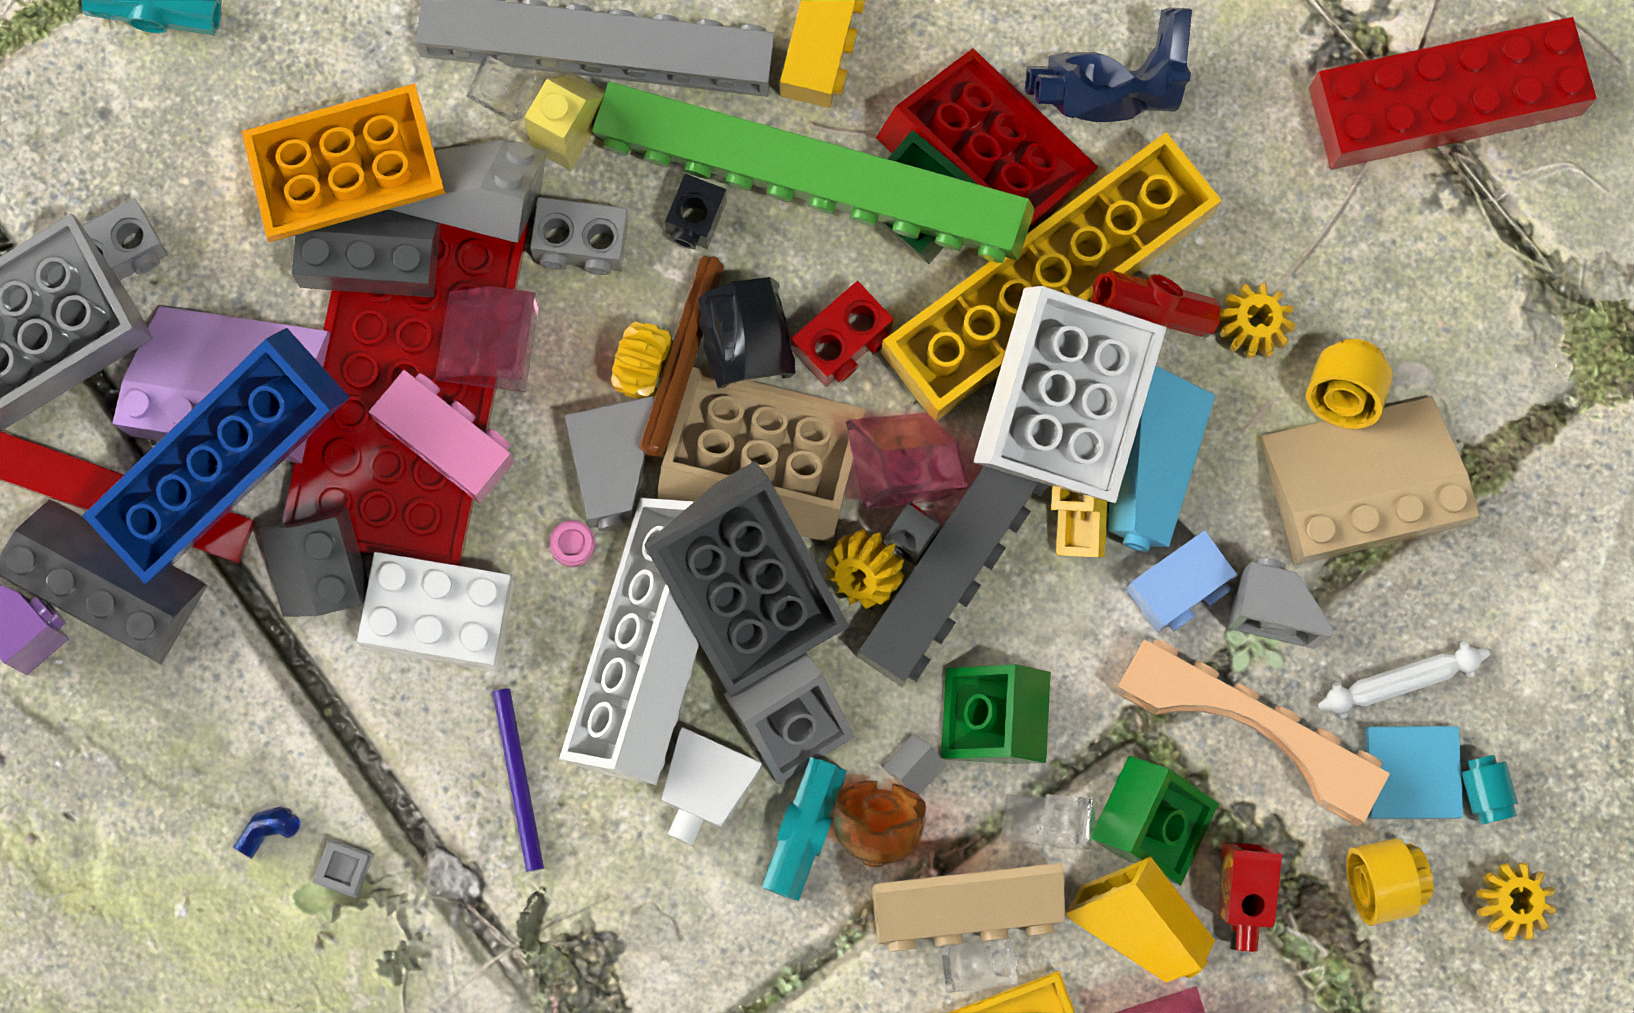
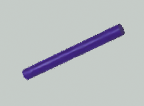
[492,688,544,872]

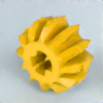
[1219,283,1295,359]
[611,321,672,399]
[825,528,905,609]
[1476,863,1557,941]

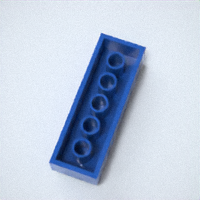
[82,328,350,584]

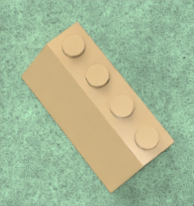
[871,863,1065,952]

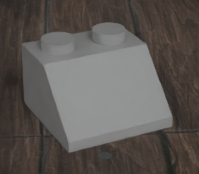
[1226,558,1333,649]
[723,653,855,784]

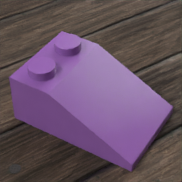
[0,585,69,675]

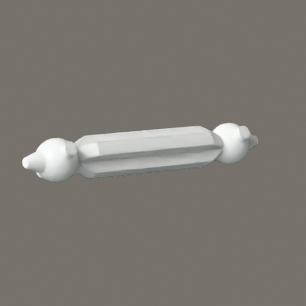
[1317,641,1490,719]

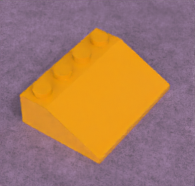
[241,83,445,243]

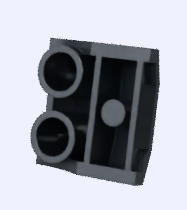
[697,277,796,389]

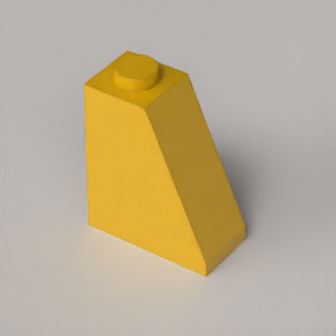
[1066,857,1216,983]

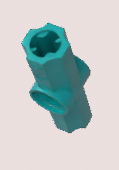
[82,0,222,36]
[762,757,847,902]

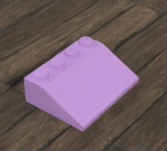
[112,306,331,464]

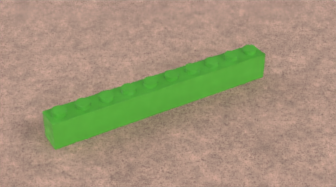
[592,81,1035,263]

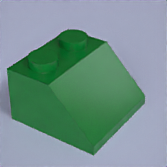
[941,664,1051,764]
[1090,756,1219,886]

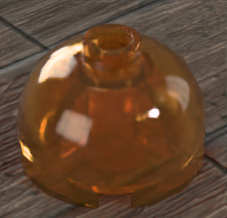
[833,780,926,867]

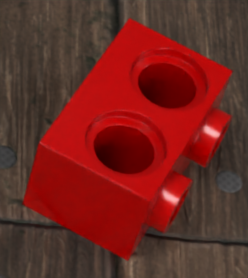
[791,280,894,387]

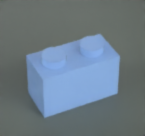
[1126,530,1237,633]

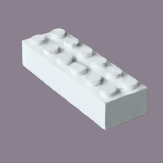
[559,498,699,785]

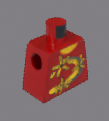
[1218,841,1282,952]

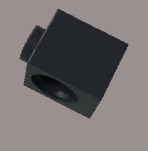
[665,174,727,249]

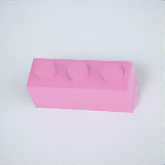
[369,370,514,504]

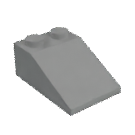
[389,140,547,243]

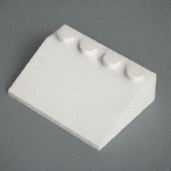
[973,286,1167,503]

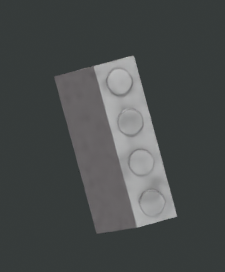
[0,499,207,665]

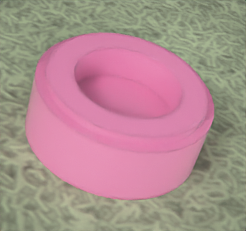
[549,520,596,568]

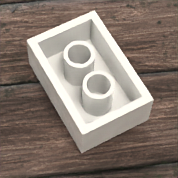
[357,552,515,672]

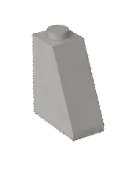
[564,396,654,532]

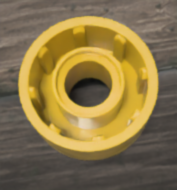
[1306,339,1393,429]
[1346,838,1434,926]

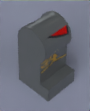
[884,501,943,566]

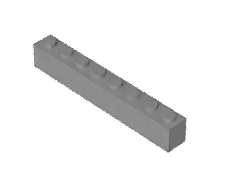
[416,0,774,97]

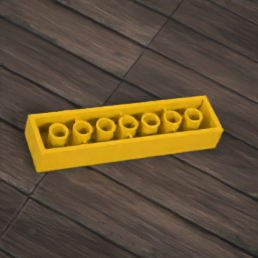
[881,132,1222,422]

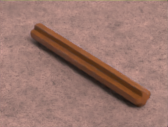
[639,256,724,457]

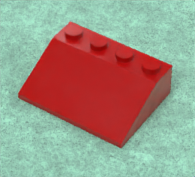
[876,48,1099,234]

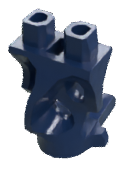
[1025,7,1192,122]

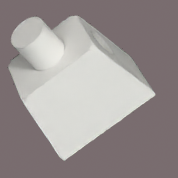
[662,727,762,846]

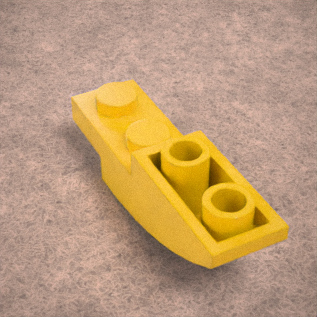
[1051,486,1107,557]

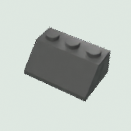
[291,209,441,298]

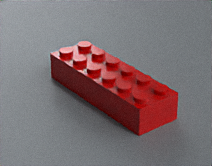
[1309,17,1597,170]

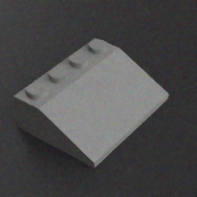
[0,213,153,431]

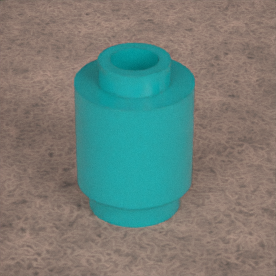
[1461,755,1518,825]

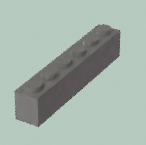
[857,466,1049,687]

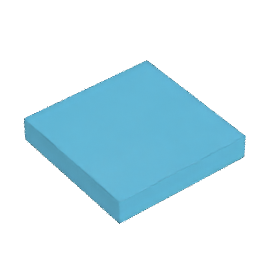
[1365,726,1463,819]

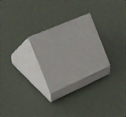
[882,733,947,798]

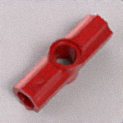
[1092,270,1221,337]

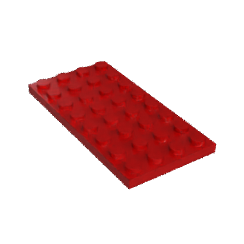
[282,222,529,566]

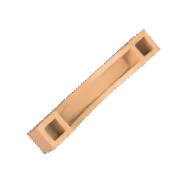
[1115,639,1390,827]

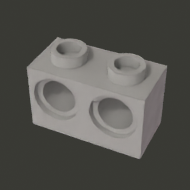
[530,197,629,275]
[82,198,168,281]

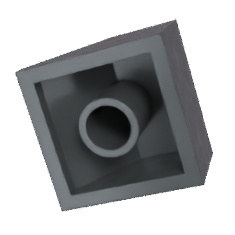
[258,507,368,617]

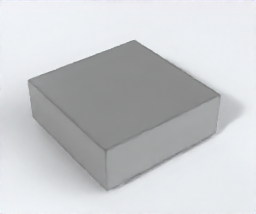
[312,839,374,899]

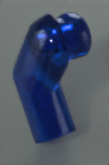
[233,806,301,859]

